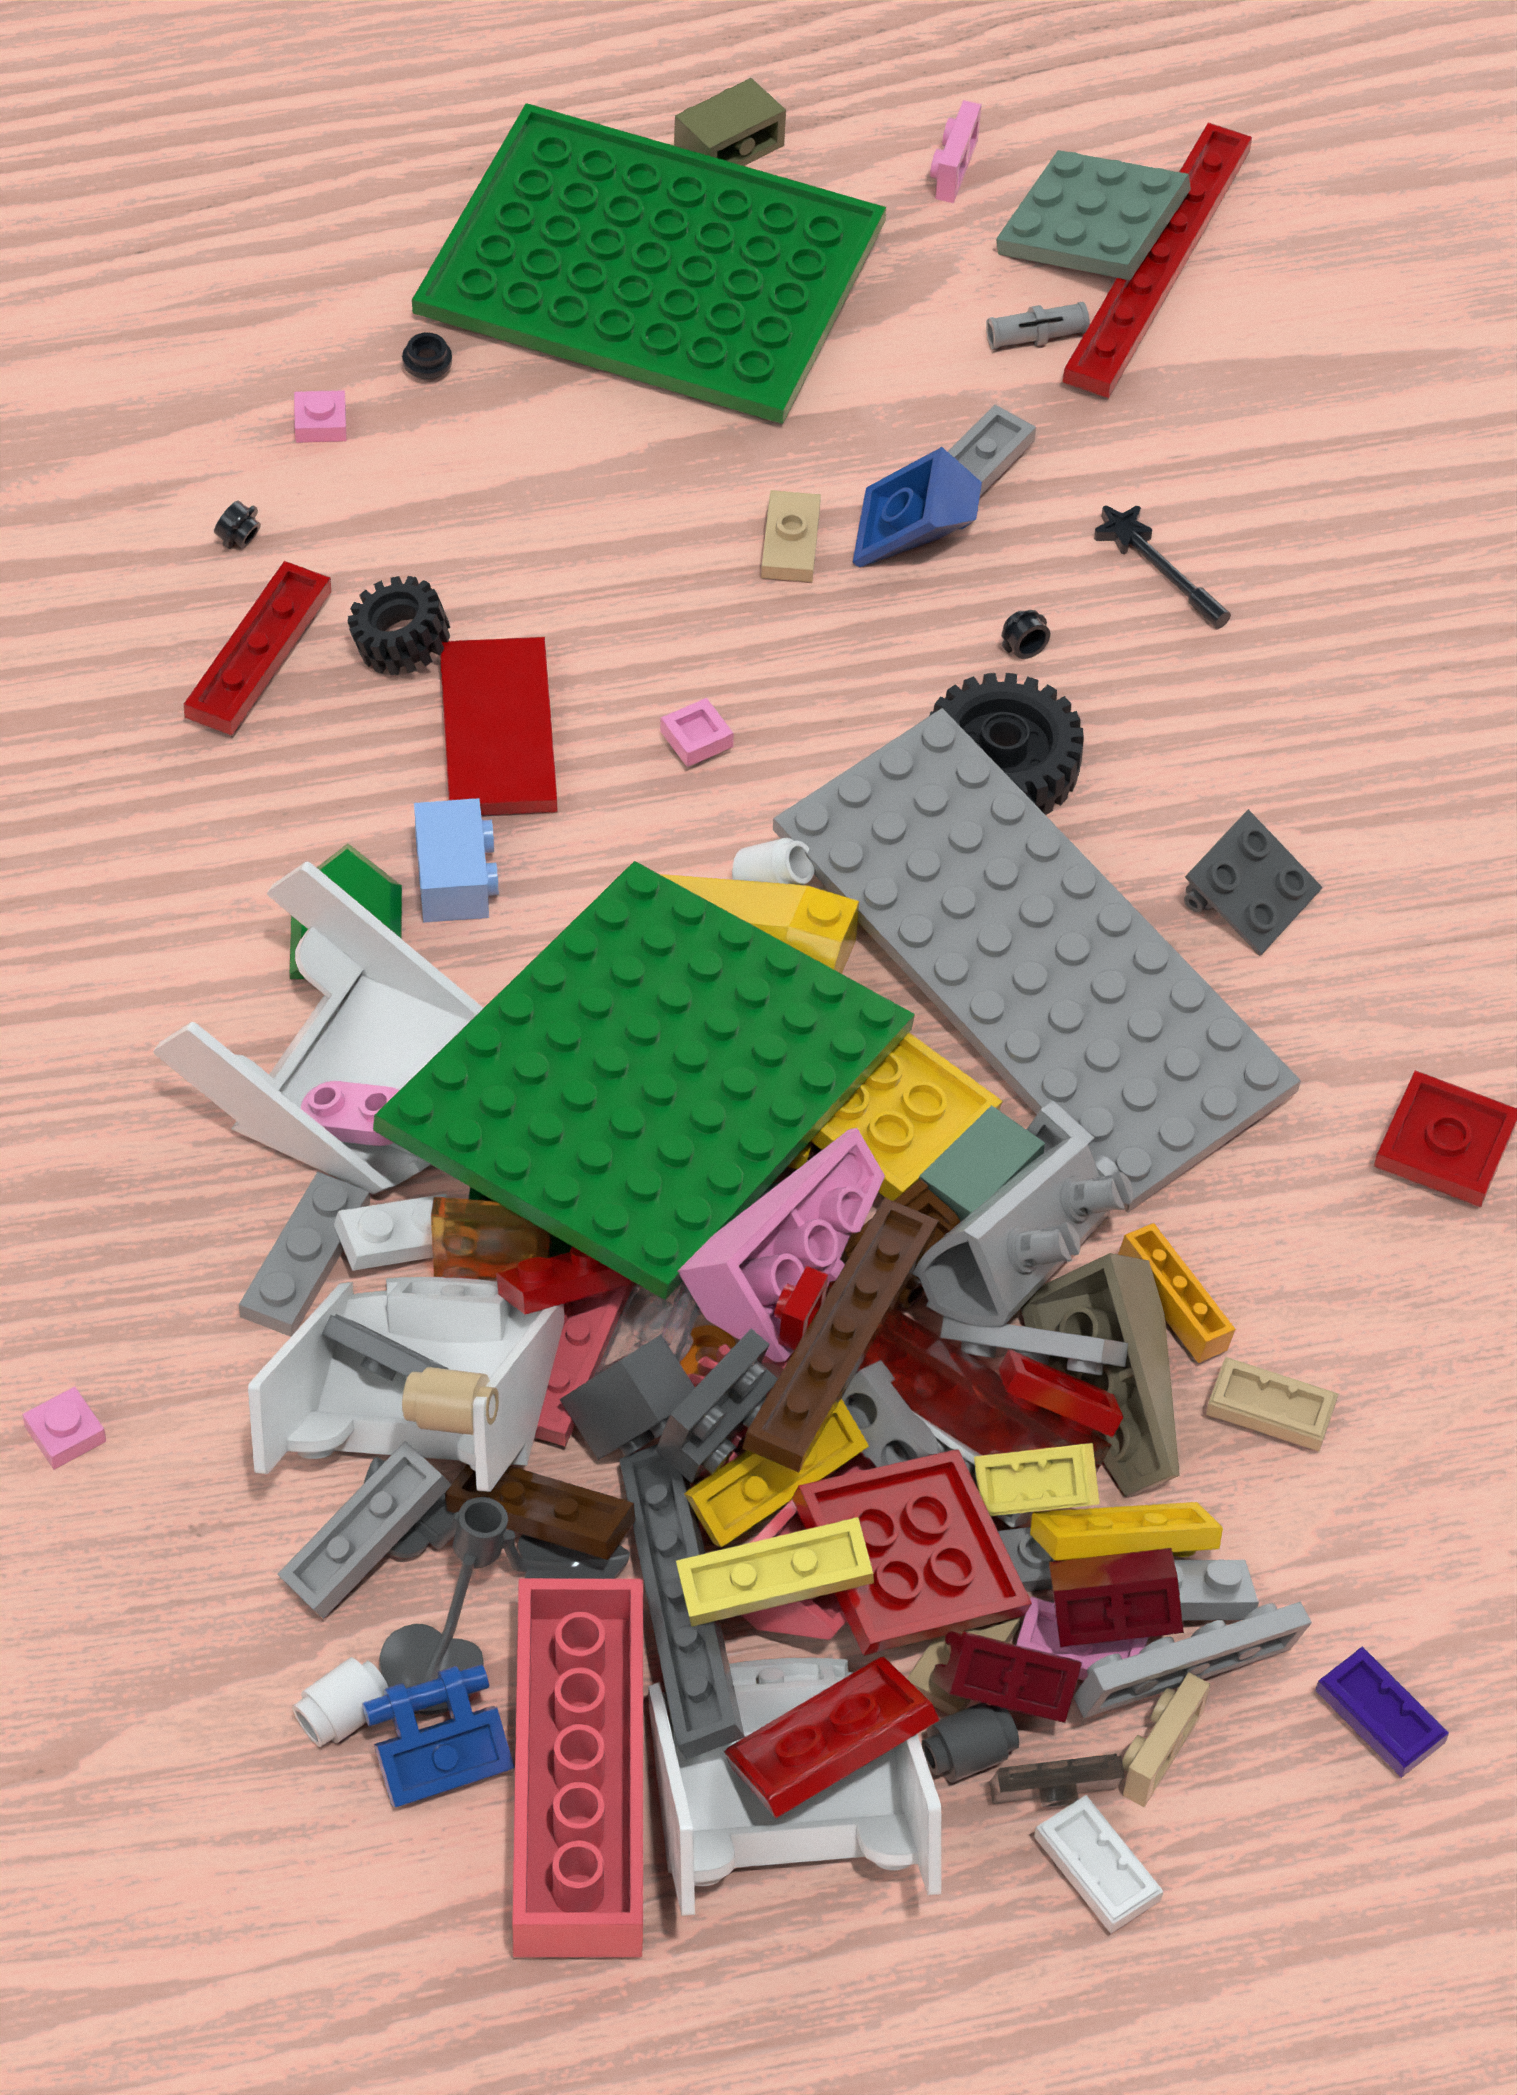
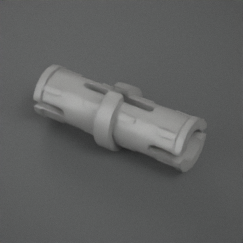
[986,302,1090,349]

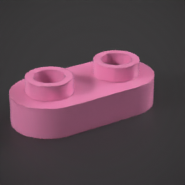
[301,1081,399,1146]

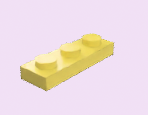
[676,1517,874,1627]

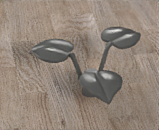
[364,1457,630,1715]

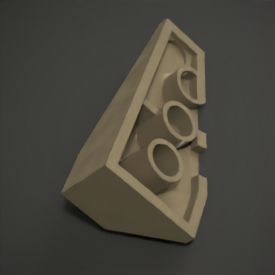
[1021,1253,1180,1497]

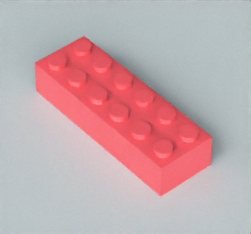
[512,1578,643,1957]

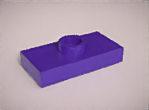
[1315,1646,1449,1778]

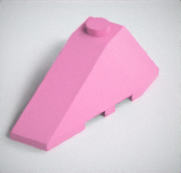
[678,1128,885,1362]

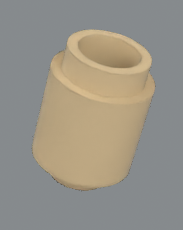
[402,1367,499,1435]

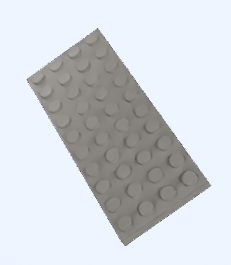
[773,708,1301,1213]

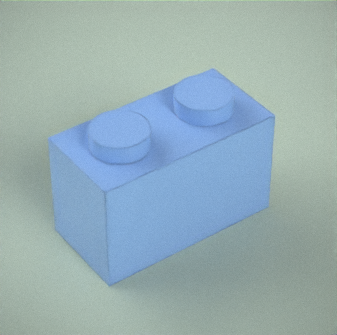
[414,799,499,923]

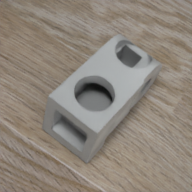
[842,1360,939,1467]

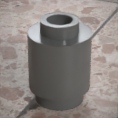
[921,1702,1020,1782]

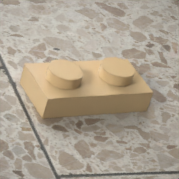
[1121,1672,1210,1808]

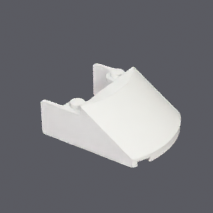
[153,862,483,1194]
[248,1277,565,1492]
[648,1658,941,1916]

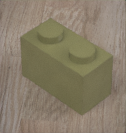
[674,78,786,166]

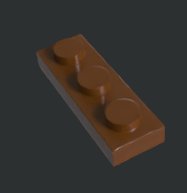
[445,1464,636,1560]

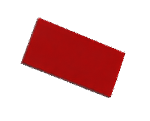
[440,637,558,816]

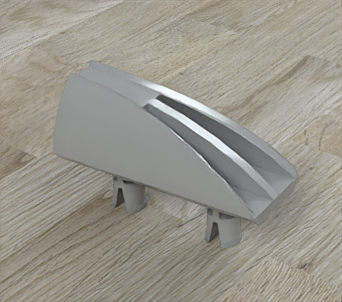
[913,1136,1133,1327]

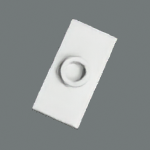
[1034,1795,1164,1934]

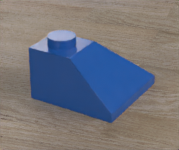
[853,447,982,568]

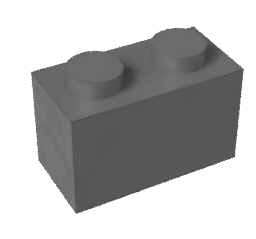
[559,1334,695,1460]

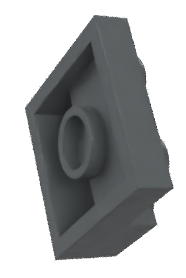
[655,1328,778,1483]

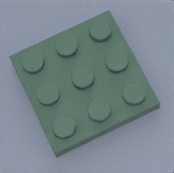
[996,150,1191,280]

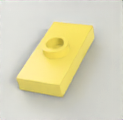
[974,1443,1100,1516]

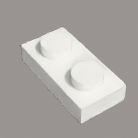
[334,1194,462,1271]

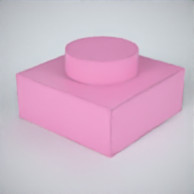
[294,390,346,443]
[660,698,734,767]
[22,1386,106,1470]

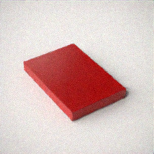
[723,1656,940,1818]

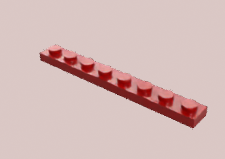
[1063,122,1252,398]

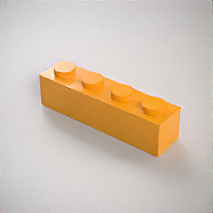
[1118,1223,1236,1363]

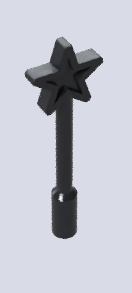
[1094,505,1231,629]

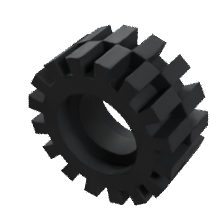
[347,576,450,675]

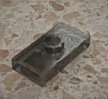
[989,1754,1125,1808]

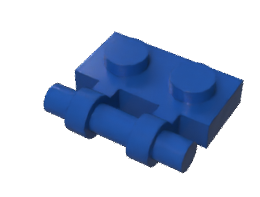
[362,1664,515,1808]

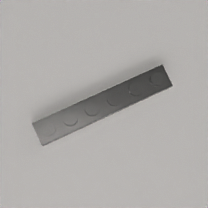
[619,1444,745,1759]

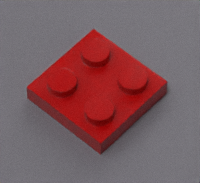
[1374,1070,1517,1207]

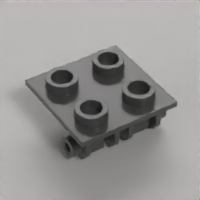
[1184,809,1323,956]

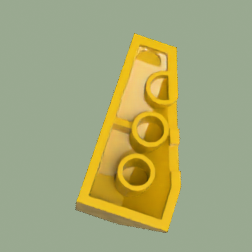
[660,874,859,974]

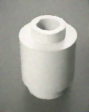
[732,838,815,885]
[292,1657,389,1747]

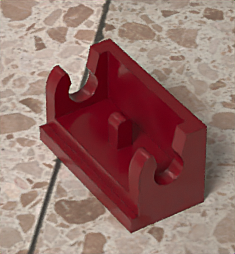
[1049,1548,1184,1647]
[931,1631,1082,1723]

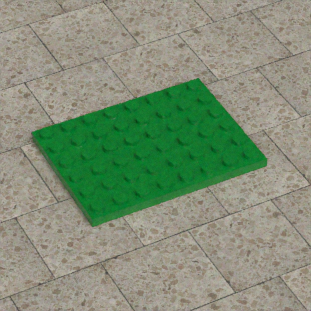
[412,103,886,424]
[373,861,915,1300]

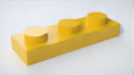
[684,1398,869,1547]
[1030,1502,1223,1561]

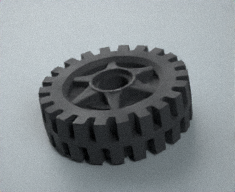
[929,673,1084,815]

